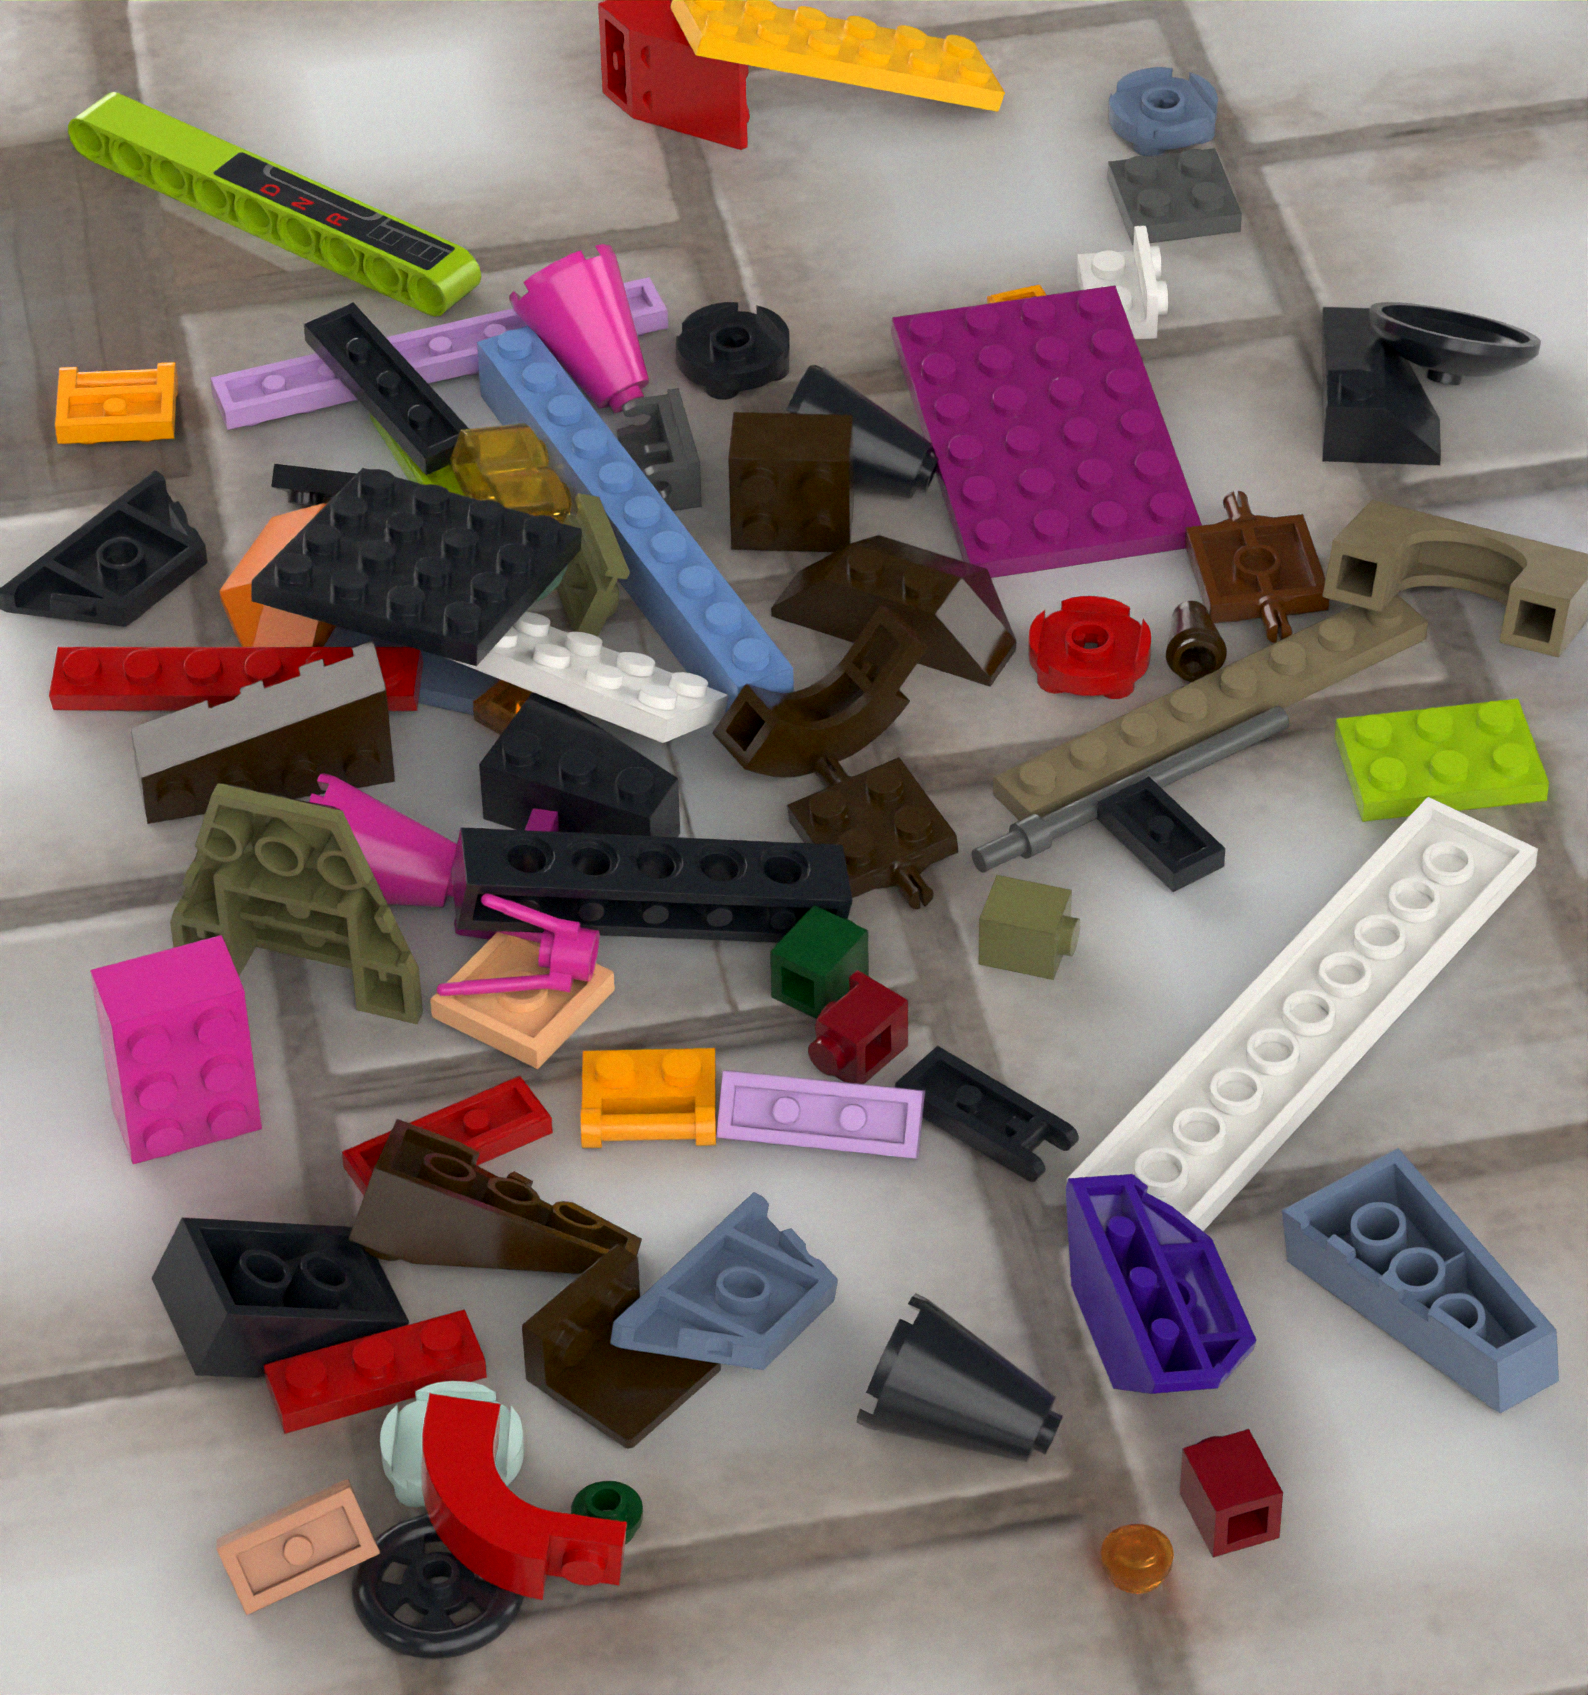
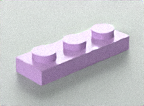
[716,1070,925,1159]

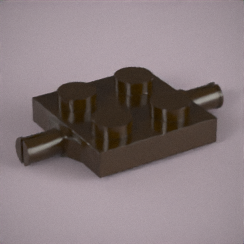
[787,754,959,909]

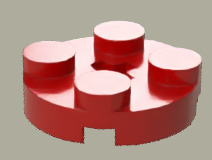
[1028,596,1151,699]

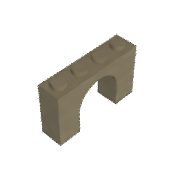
[1322,500,1588,658]

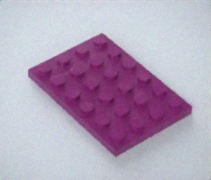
[891,285,1202,578]

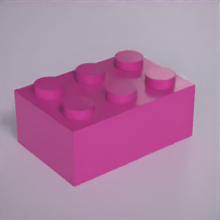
[90,935,262,1164]

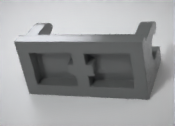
[617,388,702,511]

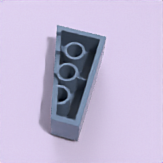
[1282,1148,1559,1413]

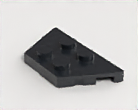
[0,470,208,627]

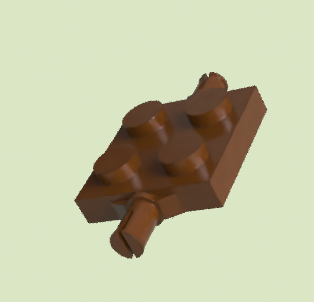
[1185,491,1330,643]

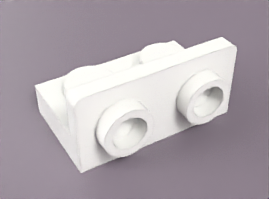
[1077,226,1168,339]

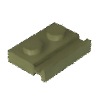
[556,493,630,637]

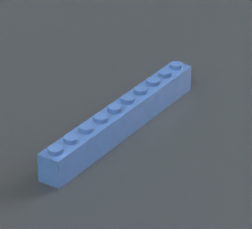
[477,326,794,713]

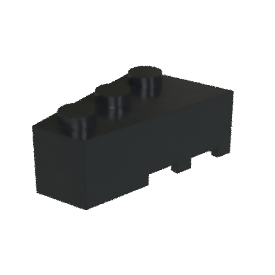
[479,692,680,837]

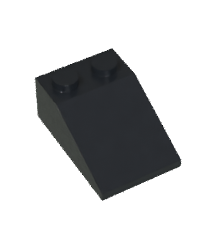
[151,1217,410,1378]

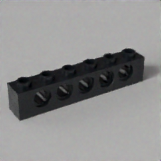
[451,827,853,943]

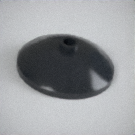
[1368,302,1541,385]

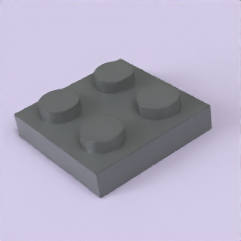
[1107,148,1242,245]

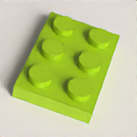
[1335,698,1549,822]

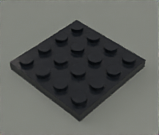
[251,468,582,667]

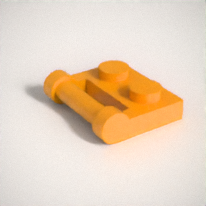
[55,362,178,444]
[581,1048,716,1149]

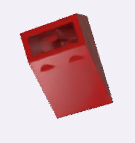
[598,0,750,150]

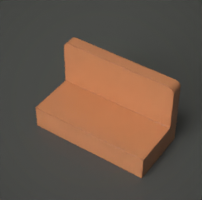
[216,1479,380,1616]

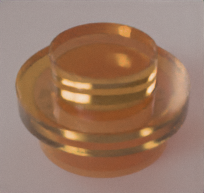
[1101,1524,1174,1594]

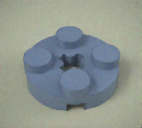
[1108,67,1218,156]

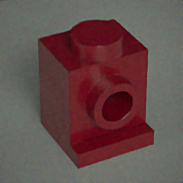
[808,970,908,1084]

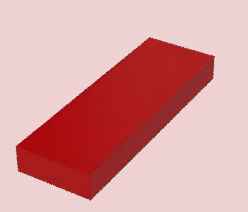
[342,1076,553,1196]

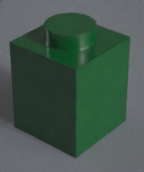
[770,905,869,1019]

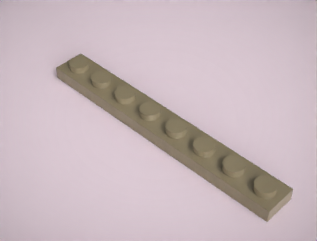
[993,594,1428,820]

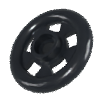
[352,1514,524,1659]

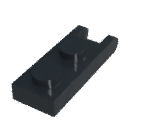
[895,1045,1079,1182]

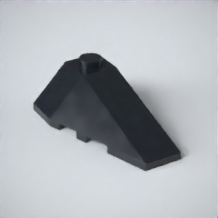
[1322,307,1441,465]

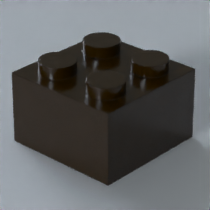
[728,412,854,552]

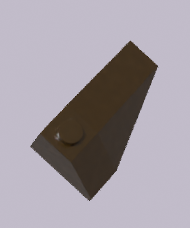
[348,1119,642,1274]

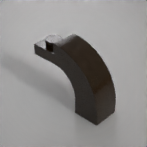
[712,606,929,778]

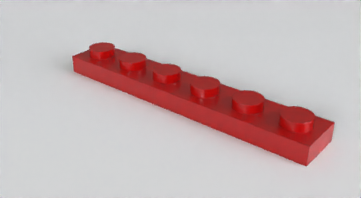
[49,647,423,711]

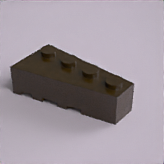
[130,641,395,824]

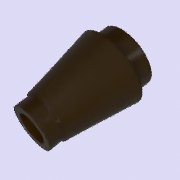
[1166,601,1227,682]

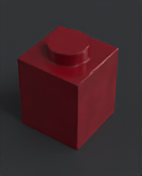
[1180,1429,1283,1558]

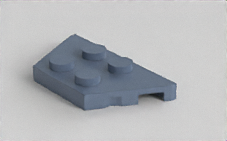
[610,1192,838,1370]

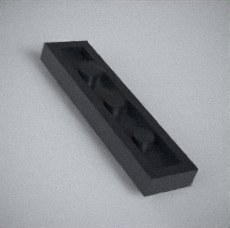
[304,302,477,476]

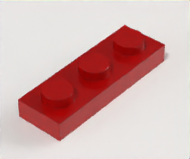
[264,1309,487,1434]

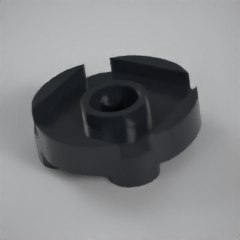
[676,302,790,400]

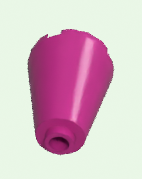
[509,244,649,413]
[309,773,457,907]

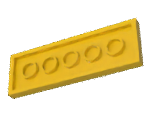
[670,0,1005,112]

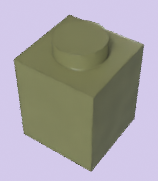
[979,875,1080,980]

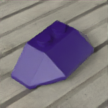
[1065,1174,1257,1394]

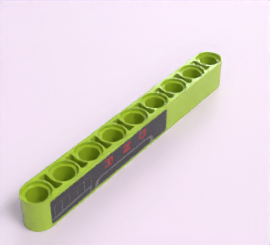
[68,92,481,317]

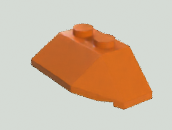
[219,503,336,647]

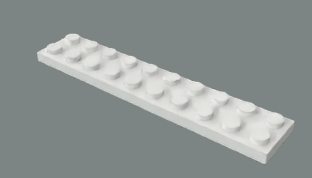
[1067,797,1538,1231]

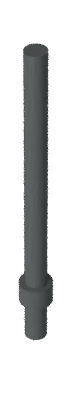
[971,706,1289,873]

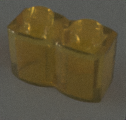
[451,423,572,524]

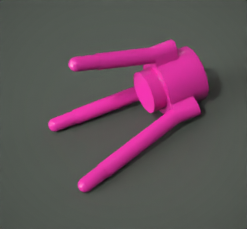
[436,893,600,996]

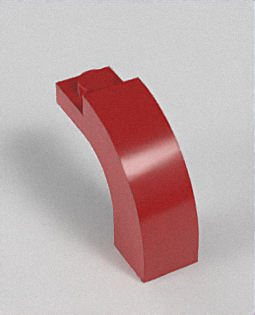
[421,1393,627,1600]

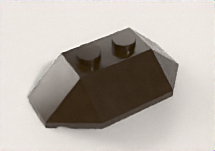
[771,535,1016,687]

